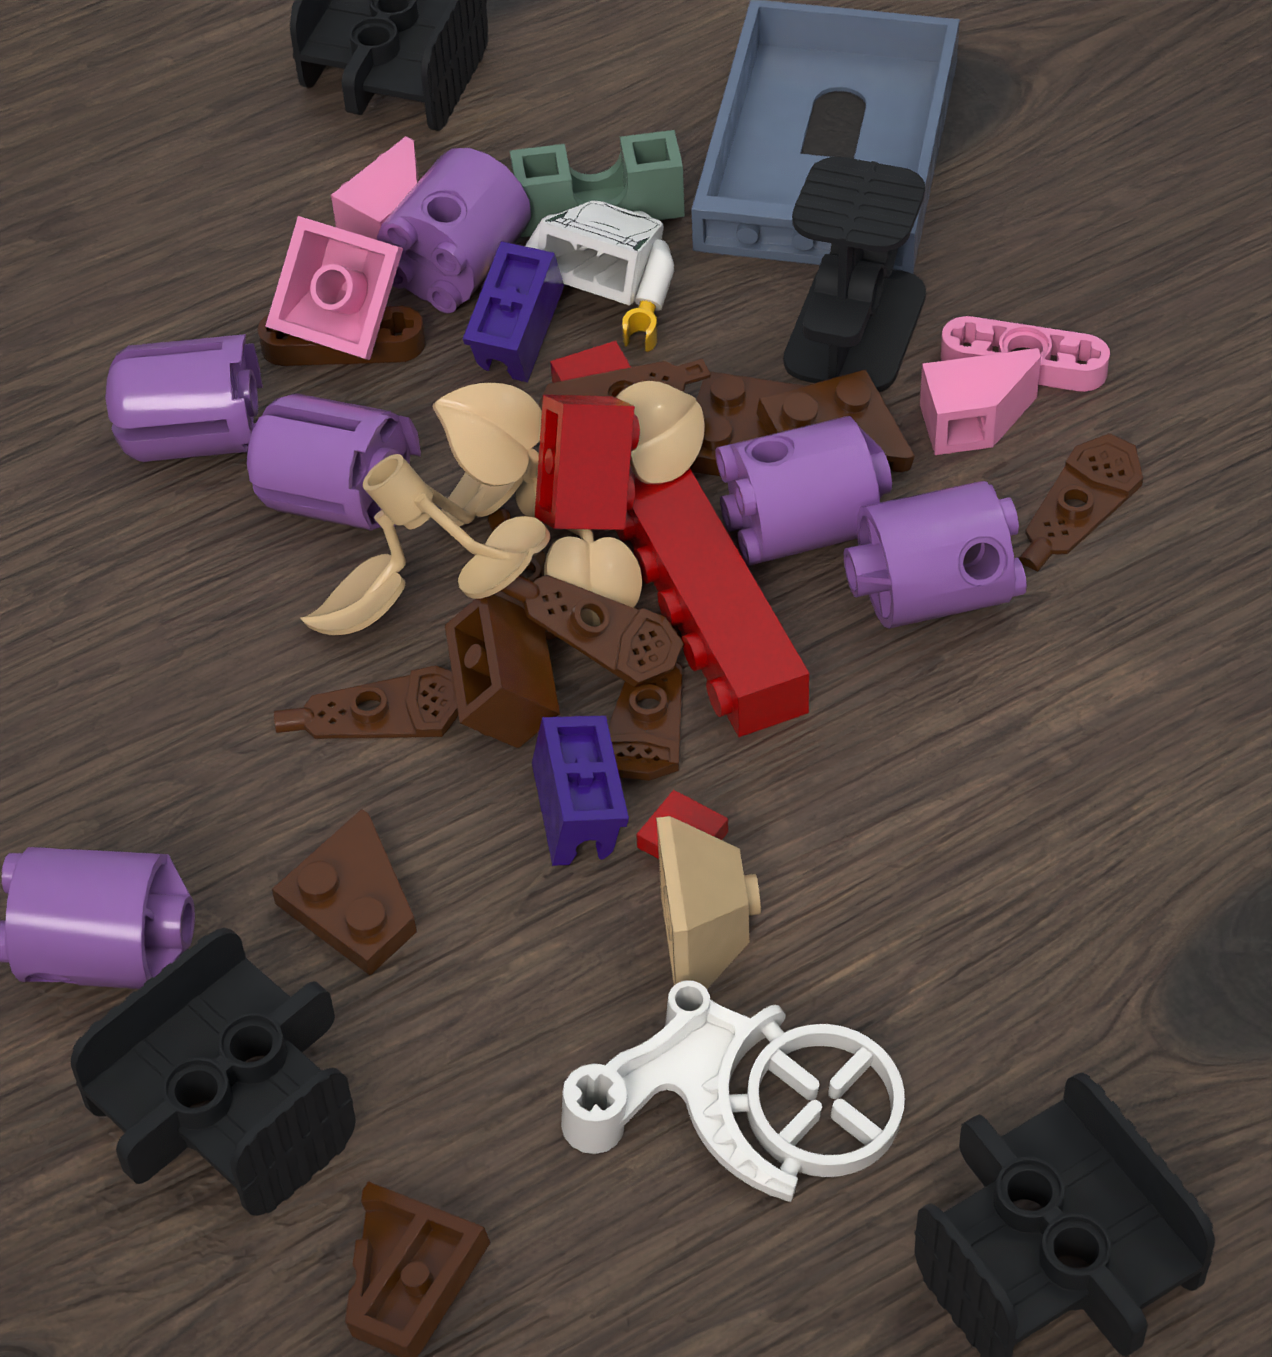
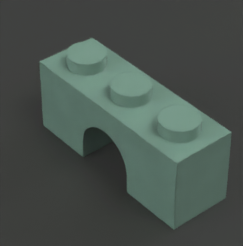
[510,130,685,237]

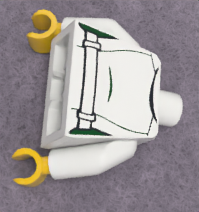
[525,201,674,352]

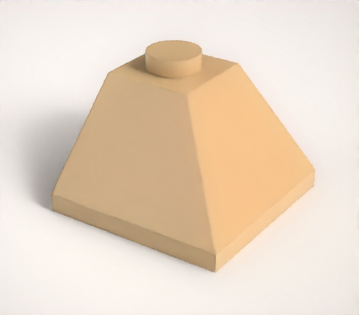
[657,816,761,989]

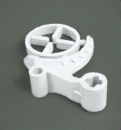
[561,980,905,1202]

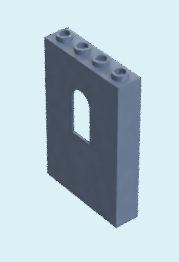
[692,0,960,274]

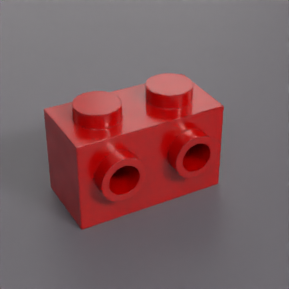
[534,394,640,530]

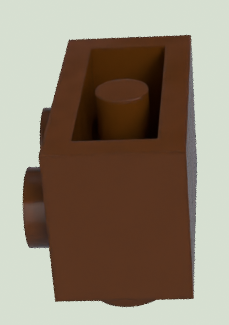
[445,594,560,748]

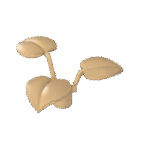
[433,381,704,627]
[300,454,550,635]

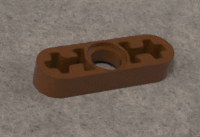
[258,306,425,366]

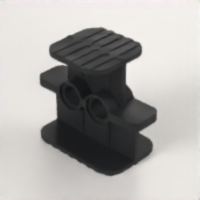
[290,0,488,131]
[783,157,926,392]
[71,927,356,1216]
[914,1073,1215,1357]

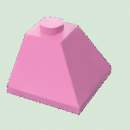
[265,216,403,360]

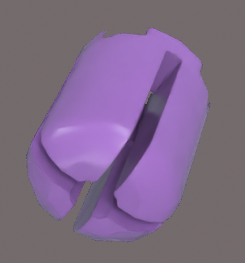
[105,334,263,462]
[247,393,421,531]

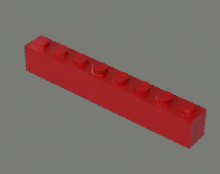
[550,341,809,737]

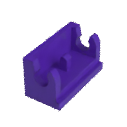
[463,241,564,383]
[532,715,629,866]

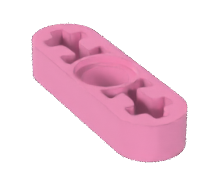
[941,316,1110,392]

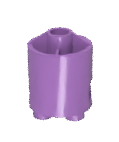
[377,148,531,313]
[715,416,892,566]
[844,481,1027,629]
[0,847,195,989]

